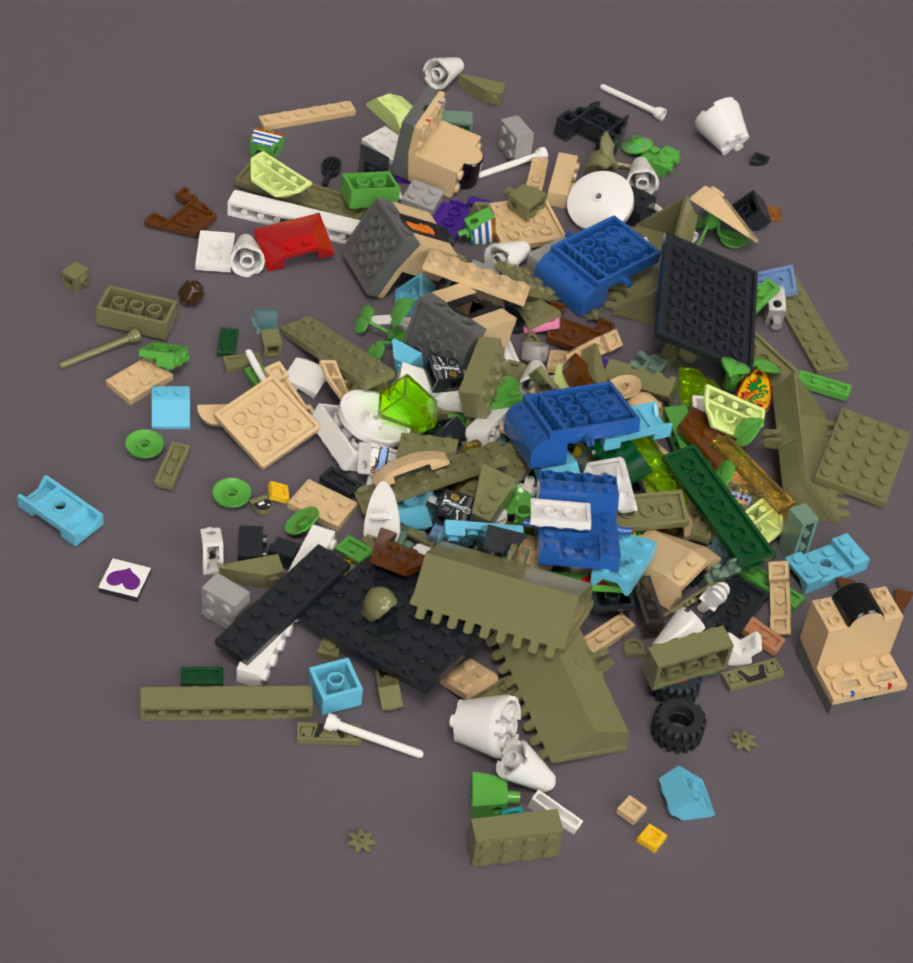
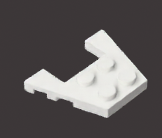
[584,457,637,513]

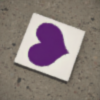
[98,559,151,602]

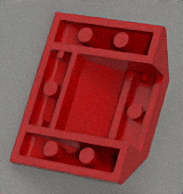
[253,213,335,272]

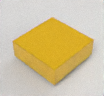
[267,481,290,504]
[636,823,667,853]

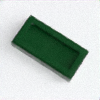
[217,327,239,357]
[181,667,223,687]

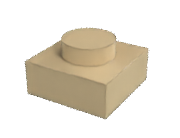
[616,795,647,826]

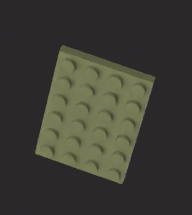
[813,407,911,508]

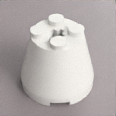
[694,97,749,155]
[450,695,521,759]

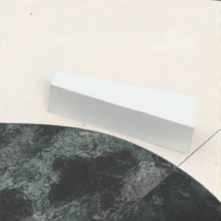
[527,789,583,834]

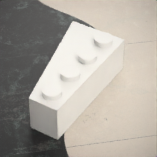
[389,362,463,413]

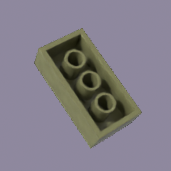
[96,285,178,340]
[458,337,508,419]
[642,626,734,691]
[467,809,564,866]

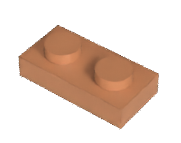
[741,616,786,656]

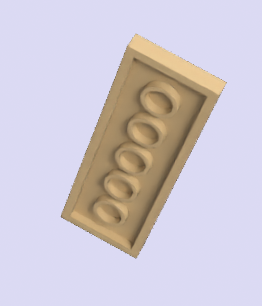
[422,250,531,307]

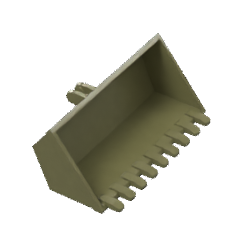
[604,196,698,325]
[762,372,850,524]
[409,541,594,659]
[486,628,629,764]

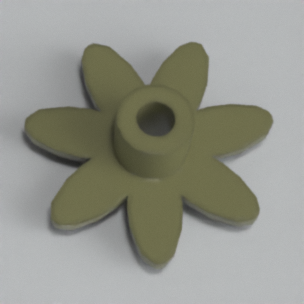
[584,309,606,320]
[730,729,757,752]
[347,828,376,853]

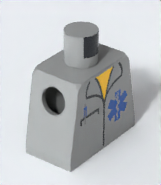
[761,286,786,330]

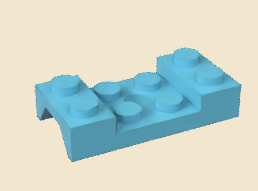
[597,401,673,451]
[17,475,104,546]
[436,520,524,556]
[784,533,870,594]
[591,534,657,596]

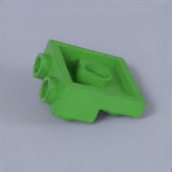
[640,146,681,178]
[139,342,190,370]
[492,376,523,410]

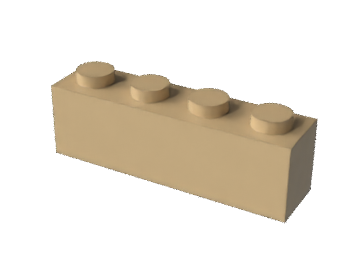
[547,152,580,209]

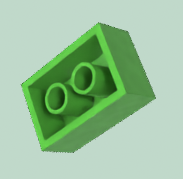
[339,171,400,209]

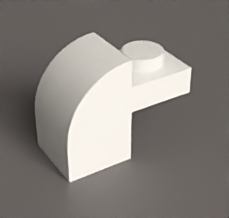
[728,631,762,667]

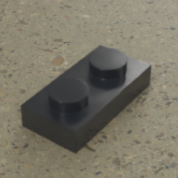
[319,466,362,499]

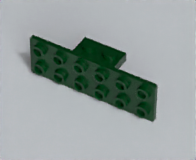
[582,439,653,484]

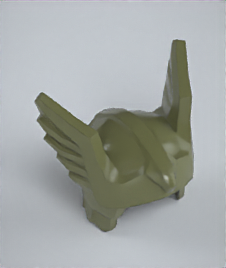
[585,131,619,174]

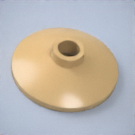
[610,375,642,399]

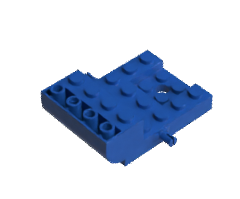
[534,215,661,317]
[504,381,640,469]
[523,469,631,570]

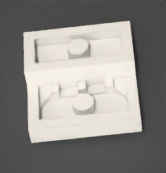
[287,357,326,399]

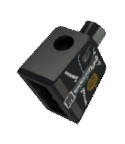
[423,354,466,393]
[425,489,475,527]

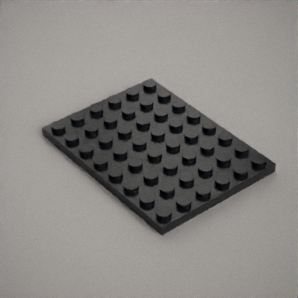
[654,232,758,377]
[298,554,495,695]

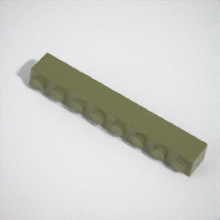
[140,685,313,721]

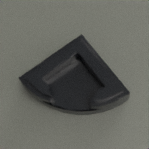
[749,152,770,166]

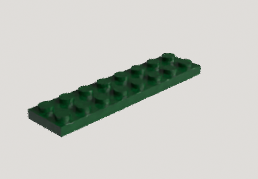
[661,444,777,572]

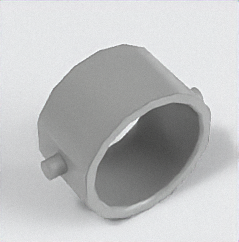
[521,342,549,362]

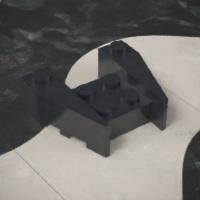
[554,101,629,155]

